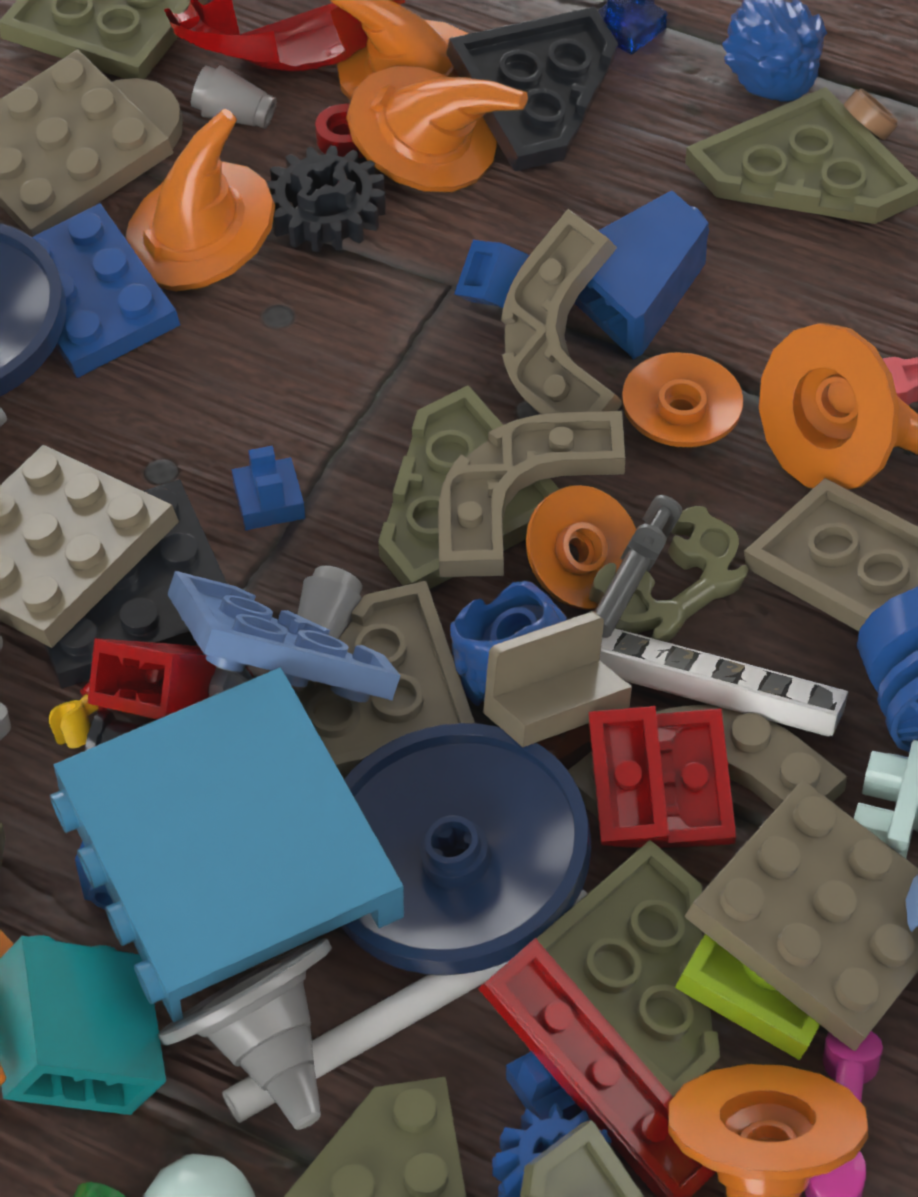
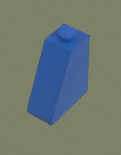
[574,190,709,359]

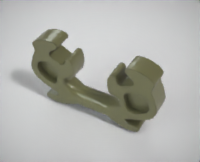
[589,506,749,642]

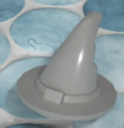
[157,938,332,1130]

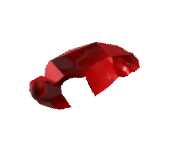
[164,0,405,71]

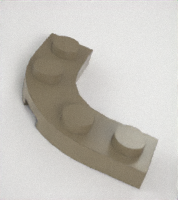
[501,209,623,414]
[438,411,625,577]
[568,705,847,818]

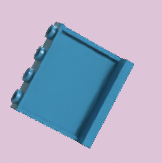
[50,667,404,1023]

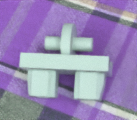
[854,740,918,859]

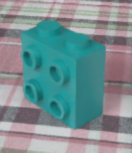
[0,935,166,1115]

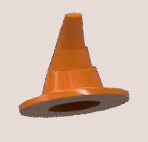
[329,0,469,101]
[347,66,528,192]
[125,109,275,292]
[759,323,918,490]
[669,1064,868,1197]

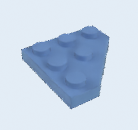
[167,571,400,702]

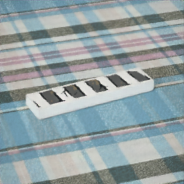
[600,628,849,737]

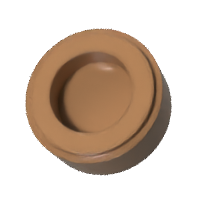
[843,88,898,140]

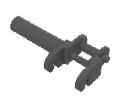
[595,495,682,638]

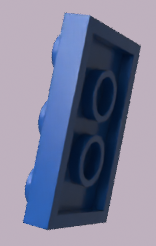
[32,203,180,378]

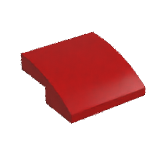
[588,706,736,848]

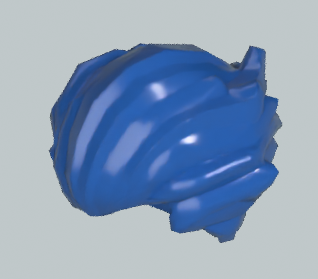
[722,0,827,102]
[450,581,567,706]

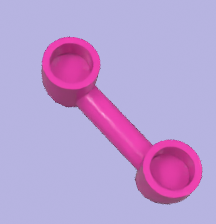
[805,1031,883,1197]

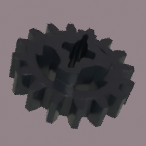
[266,146,386,252]

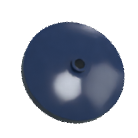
[341,723,591,975]

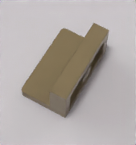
[483,611,632,747]

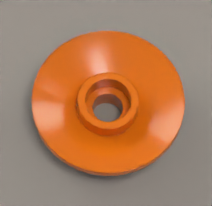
[622,352,743,447]
[526,485,636,610]

